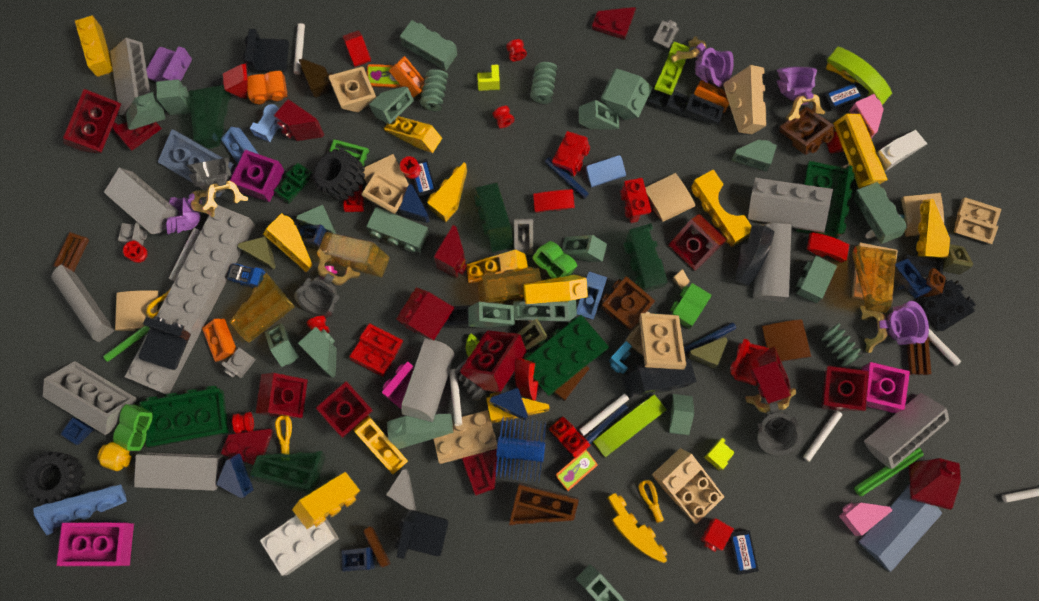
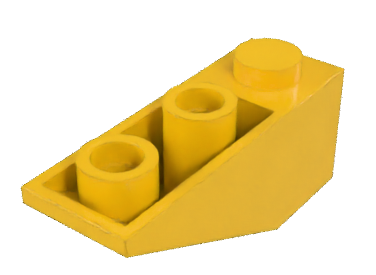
[384,116,442,153]
[427,163,467,222]
[916,199,950,258]
[466,249,529,283]

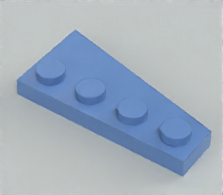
[33,485,127,535]

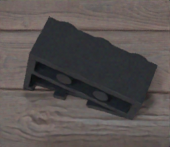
[622,359,697,401]

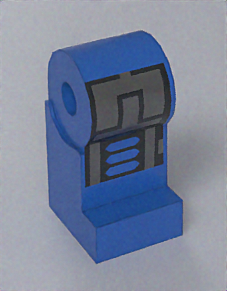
[227,263,267,290]

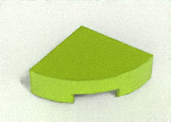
[466,334,480,357]

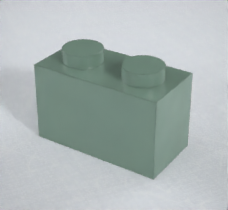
[157,79,194,115]
[796,256,837,304]

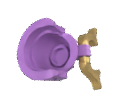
[671,36,734,87]
[777,67,825,121]
[166,190,216,235]
[860,301,929,353]

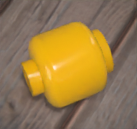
[97,442,131,471]

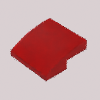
[349,323,403,377]

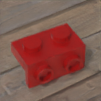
[552,131,590,176]
[620,178,651,223]
[730,338,769,386]

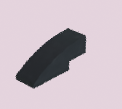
[735,225,775,286]

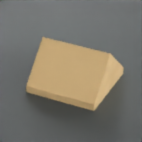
[328,66,376,113]
[362,171,407,214]

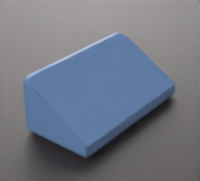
[221,127,258,164]
[585,155,626,187]

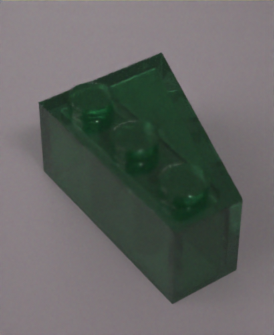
[189,85,232,149]
[474,182,514,253]
[624,223,668,292]
[250,451,326,494]

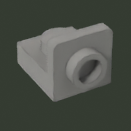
[653,20,679,48]
[118,222,147,246]
[221,348,256,378]

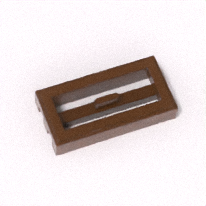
[53,232,89,272]
[907,338,932,375]
[363,527,391,568]

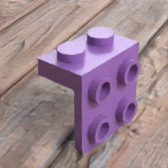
[147,46,192,82]

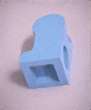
[250,104,279,142]

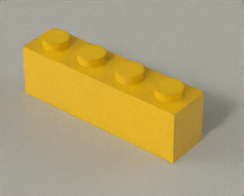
[833,114,888,189]

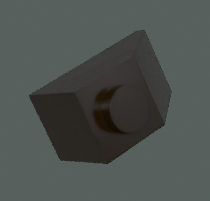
[299,58,334,98]

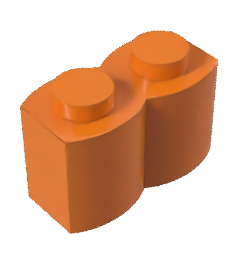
[247,71,288,104]

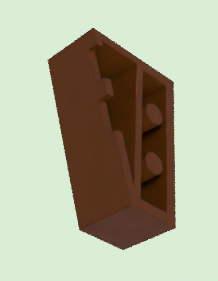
[509,483,579,525]

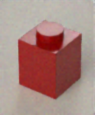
[701,518,734,552]

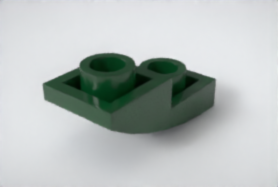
[274,163,312,204]

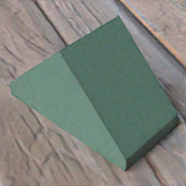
[296,205,336,237]
[669,394,694,436]

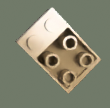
[652,448,724,524]

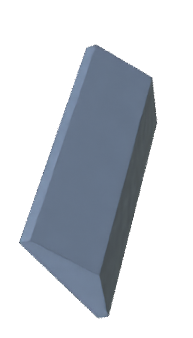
[158,129,234,197]
[858,484,942,572]

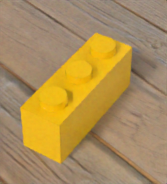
[75,16,113,77]
[292,472,360,529]

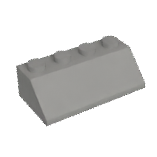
[748,178,833,233]
[43,361,137,435]

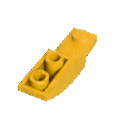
[607,493,667,563]

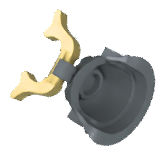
[186,157,248,210]
[294,249,360,318]
[746,388,804,455]

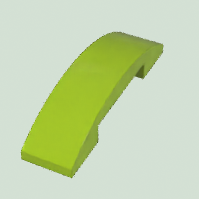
[654,42,691,95]
[826,47,892,105]
[593,394,667,458]

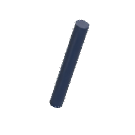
[545,157,589,199]
[684,322,736,355]
[585,404,629,444]

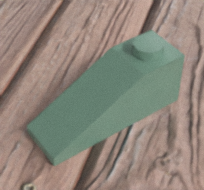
[513,299,577,321]
[387,414,454,449]
[576,564,625,601]

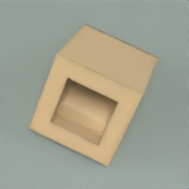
[672,269,690,289]

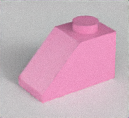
[849,94,884,139]
[839,502,893,536]

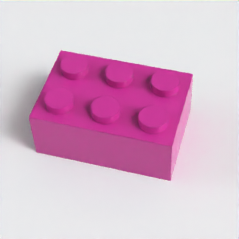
[57,523,134,566]

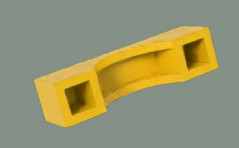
[691,169,751,247]

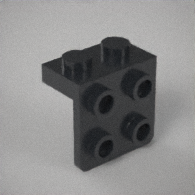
[243,29,289,73]
[918,279,976,331]
[138,316,191,370]
[395,509,449,559]

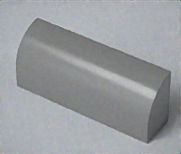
[110,38,150,115]
[104,168,179,234]
[753,223,792,302]
[51,264,115,342]
[401,338,455,422]
[864,393,949,470]
[134,452,223,491]

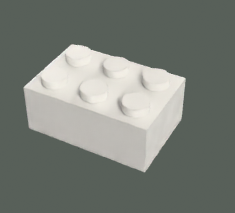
[260,516,339,576]

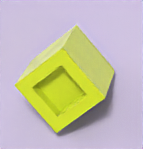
[478,65,500,91]
[704,438,734,471]

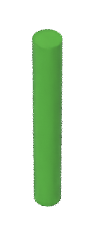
[103,326,150,362]

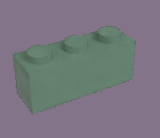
[400,20,457,71]
[853,182,907,244]
[366,207,429,253]

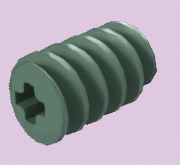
[530,62,557,104]
[420,69,448,111]
[822,323,863,367]

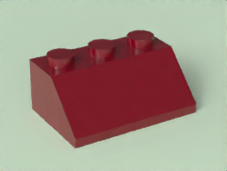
[63,89,122,153]
[460,330,527,392]

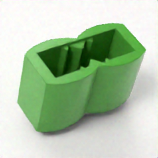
[532,241,577,279]
[670,283,712,329]
[113,404,152,451]

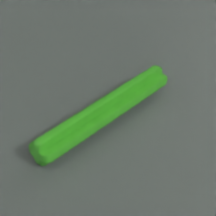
[854,447,924,496]

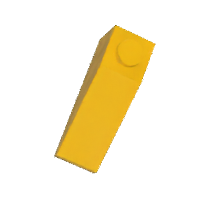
[263,213,313,272]
[523,275,588,304]
[486,392,550,423]
[353,415,408,474]

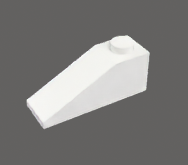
[877,130,927,172]

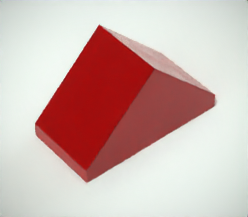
[342,30,371,67]
[223,64,248,99]

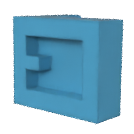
[609,341,632,374]

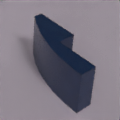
[61,417,94,445]

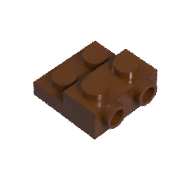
[780,107,834,155]
[600,276,655,331]

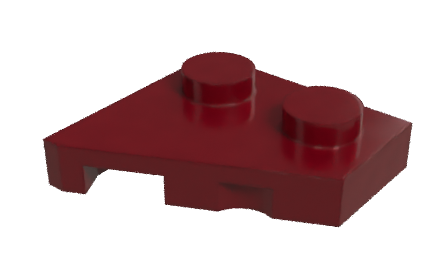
[592,7,636,40]
[113,122,162,151]
[221,429,274,467]
[462,444,498,496]

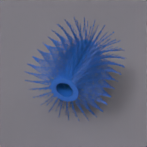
[496,417,546,482]

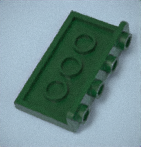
[795,161,854,239]
[523,314,609,397]
[140,386,229,448]

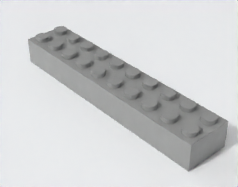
[125,205,255,394]

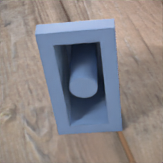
[577,272,607,320]

